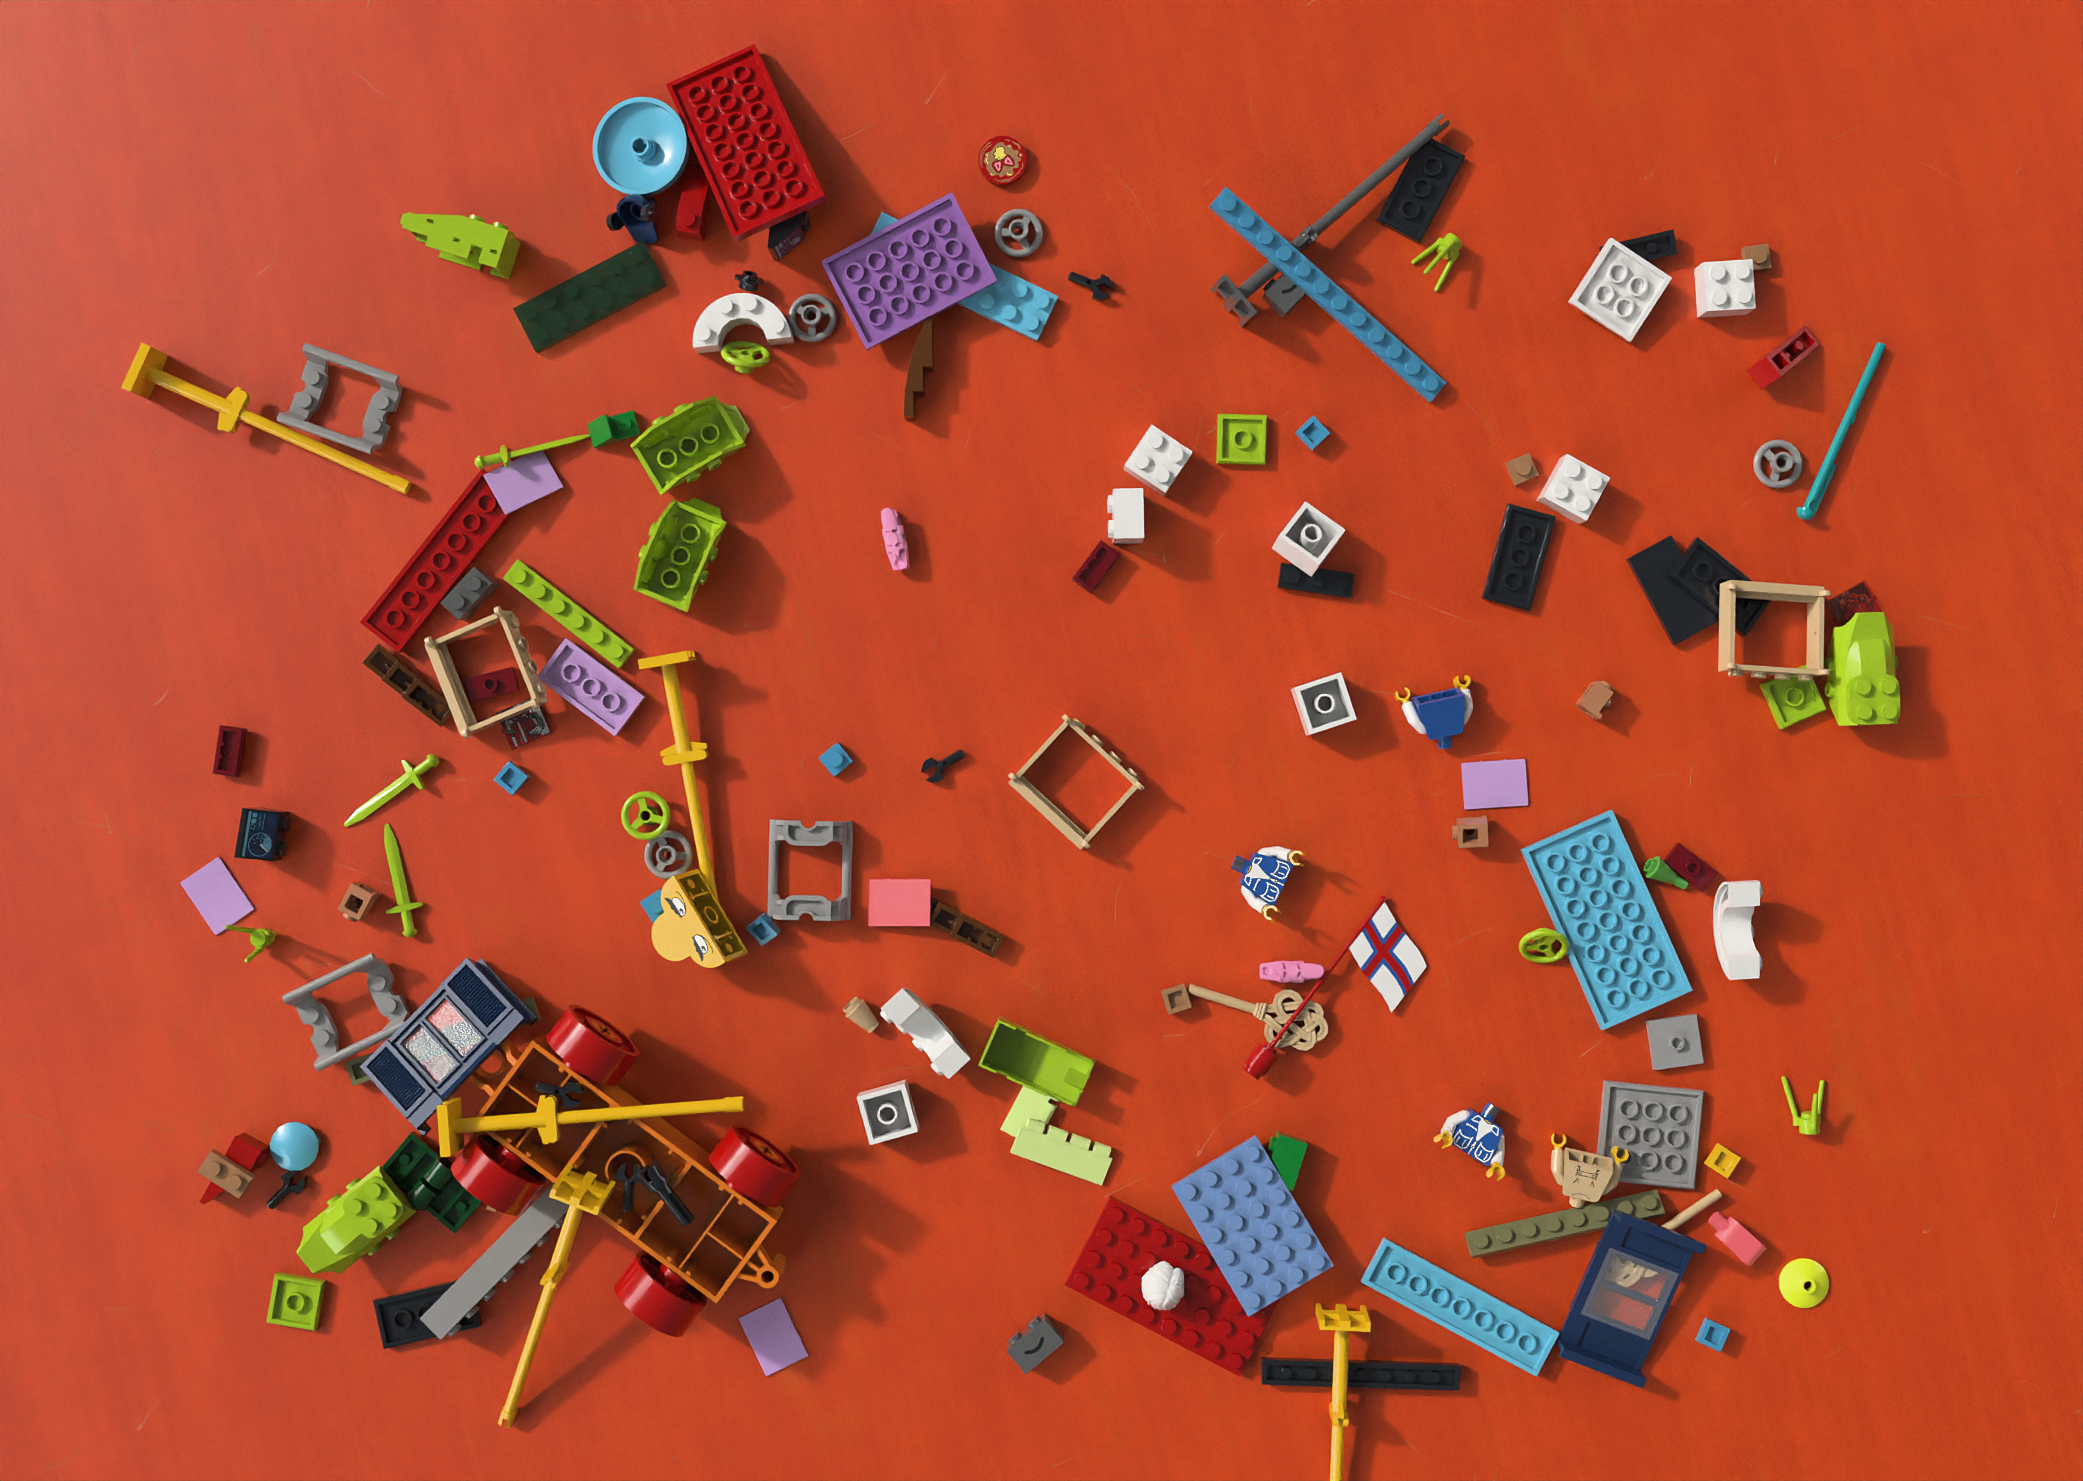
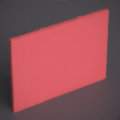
[868,878,931,926]

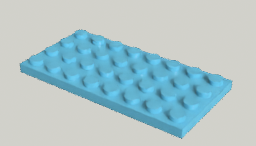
[1520,810,1693,1030]

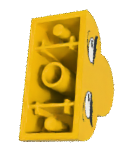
[652,869,748,968]

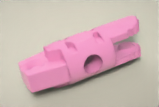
[881,508,910,571]
[1259,961,1324,983]

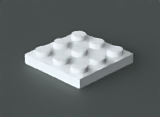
[1568,238,1672,342]

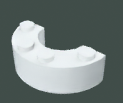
[693,293,794,353]
[1713,880,1763,980]
[880,987,971,1079]

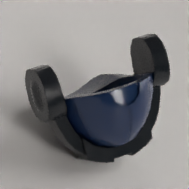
[606,194,658,244]

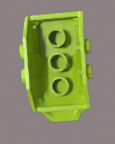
[631,396,750,495]
[633,498,727,612]
[1824,612,1900,726]
[296,1165,417,1274]

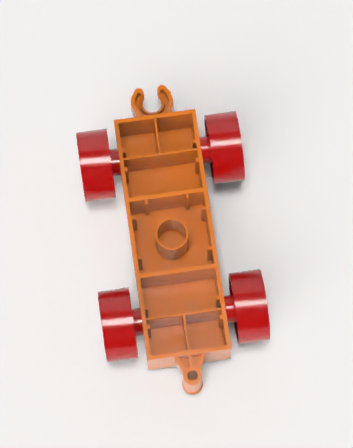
[451,1004,801,1337]

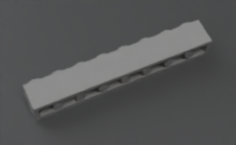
[420,1183,569,1340]

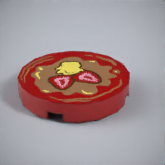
[978,136,1027,186]

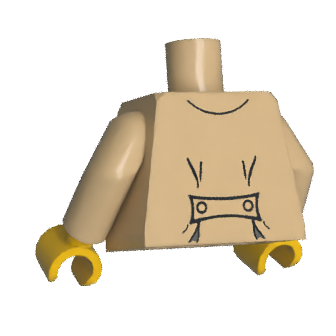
[1551,1133,1629,1208]

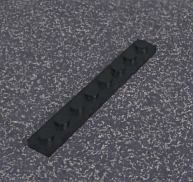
[1261,1357,1460,1391]

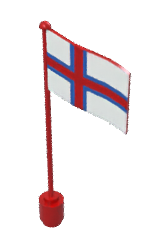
[1243,895,1427,1080]

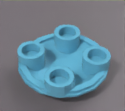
[270,1121,321,1171]

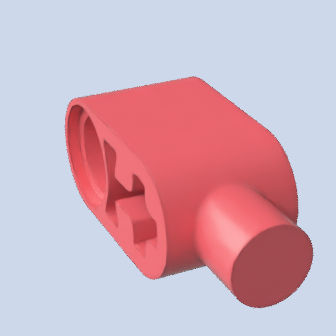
[1708,1212,1767,1267]

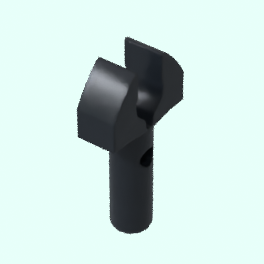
[1068,271,1114,301]
[921,749,965,782]
[535,1080,585,1108]
[616,1163,642,1213]
[266,1170,308,1209]

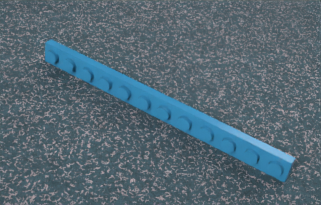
[1208,187,1447,402]

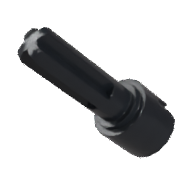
[637,1160,694,1226]

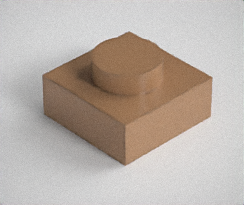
[1741,244,1772,272]
[1505,453,1539,486]
[1160,983,1192,1015]

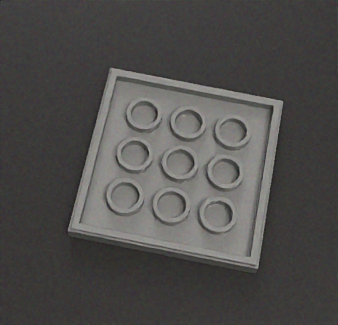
[1596,1080,1704,1189]

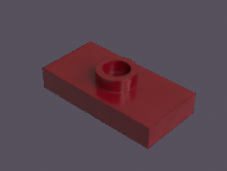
[1071,540,1121,594]
[465,667,520,703]
[213,725,247,777]
[1663,843,1718,892]

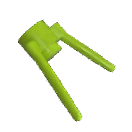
[1411,233,1463,292]
[225,925,278,963]
[1781,1076,1825,1135]

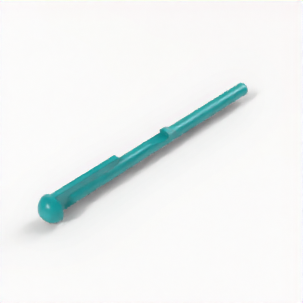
[1796,343,1886,521]

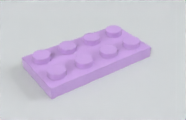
[538,638,646,736]

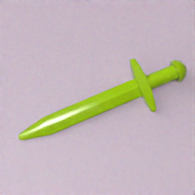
[474,434,590,469]
[344,754,439,827]
[384,824,424,938]

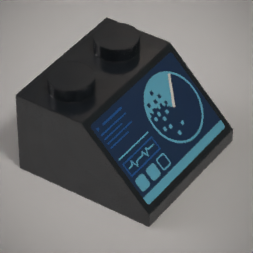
[768,210,811,261]
[234,807,291,861]

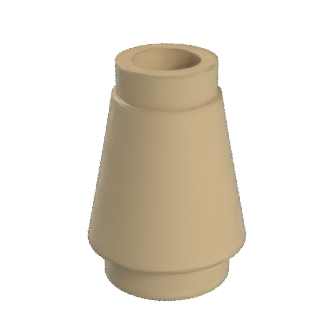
[843,997,879,1033]

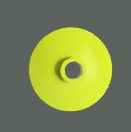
[1779,1258,1829,1308]

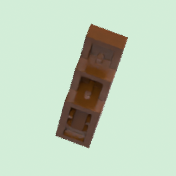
[904,317,934,420]
[362,643,452,727]
[930,896,1005,958]

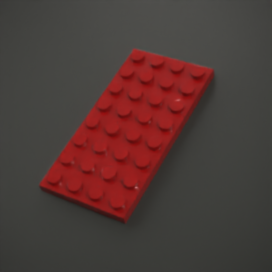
[666,44,827,242]
[1065,1196,1280,1377]

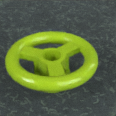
[721,341,770,373]
[621,791,670,840]
[1519,928,1569,963]

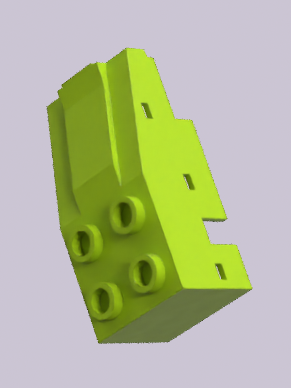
[400,212,520,280]
[978,1016,1095,1107]

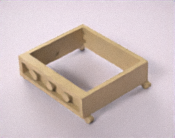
[1718,580,1831,682]
[424,606,548,739]
[1008,714,1145,850]

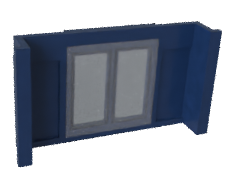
[360,958,538,1136]
[1556,1209,1707,1388]

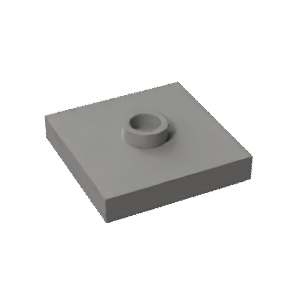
[1645,1014,1704,1070]

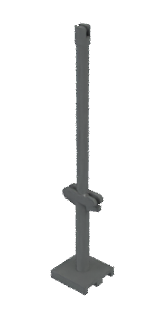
[1210,113,1450,327]

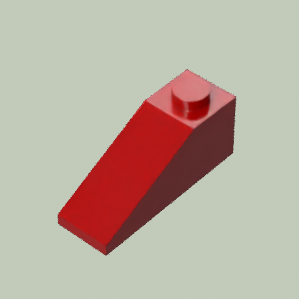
[675,164,711,241]
[1746,326,1820,389]
[200,1133,270,1205]

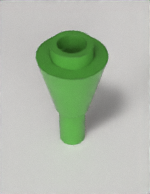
[1644,856,1688,890]

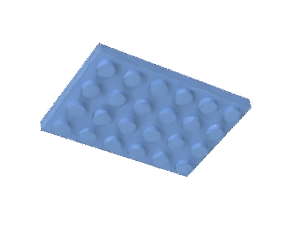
[1171,1135,1334,1317]

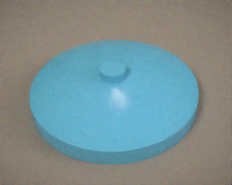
[593,97,690,197]

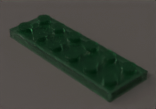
[513,241,667,353]

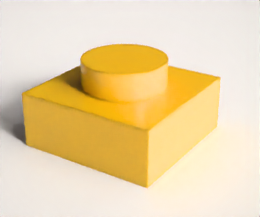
[1704,1143,1741,1179]

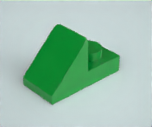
[587,410,641,448]

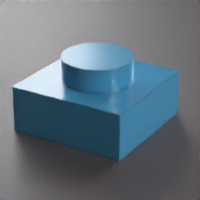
[1295,415,1330,451]
[819,742,854,777]
[493,761,530,795]
[640,888,664,923]
[746,912,781,946]
[1695,1317,1731,1352]

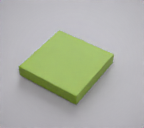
[1216,414,1267,465]
[1759,665,1826,729]
[266,1272,326,1331]

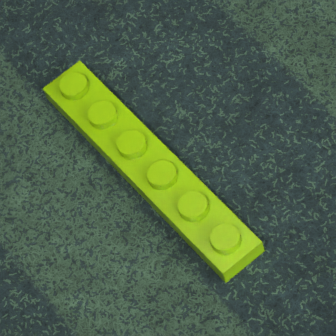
[503,559,635,669]

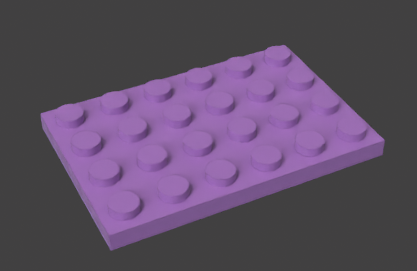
[821,192,998,351]

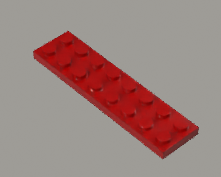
[360,469,514,653]

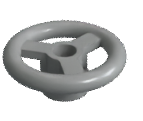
[994,209,1043,257]
[788,294,837,342]
[1753,440,1803,488]
[644,830,693,879]

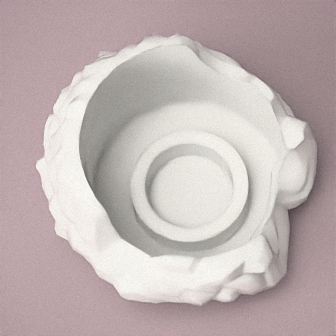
[1141,1261,1184,1310]

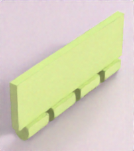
[1001,1086,1060,1138]
[1010,1117,1113,1186]

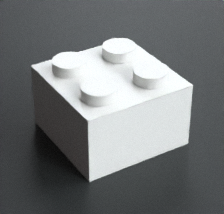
[1694,259,1756,318]
[1123,425,1193,497]
[1536,454,1610,524]
[1107,488,1144,544]
[1272,501,1345,577]
[1291,672,1357,735]
[857,1079,920,1145]

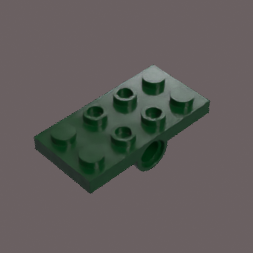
[382,1131,482,1234]

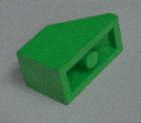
[1267,1131,1308,1191]

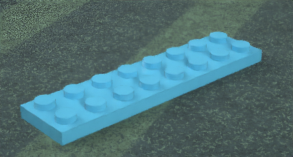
[871,212,1058,342]
[1360,1237,1559,1377]

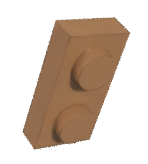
[198,1149,256,1199]

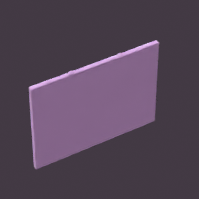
[483,450,563,515]
[1461,759,1528,809]
[180,857,255,935]
[738,1298,808,1376]

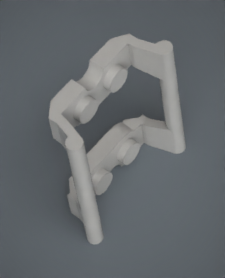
[277,343,402,455]
[767,819,853,921]
[282,952,411,1071]

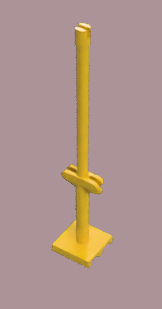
[121,342,412,495]
[638,651,719,902]
[437,1095,744,1157]
[498,1164,616,1428]
[1315,1303,1371,1481]

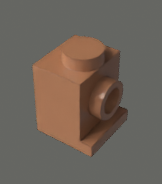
[1574,680,1614,720]
[1452,815,1488,848]
[337,882,381,922]

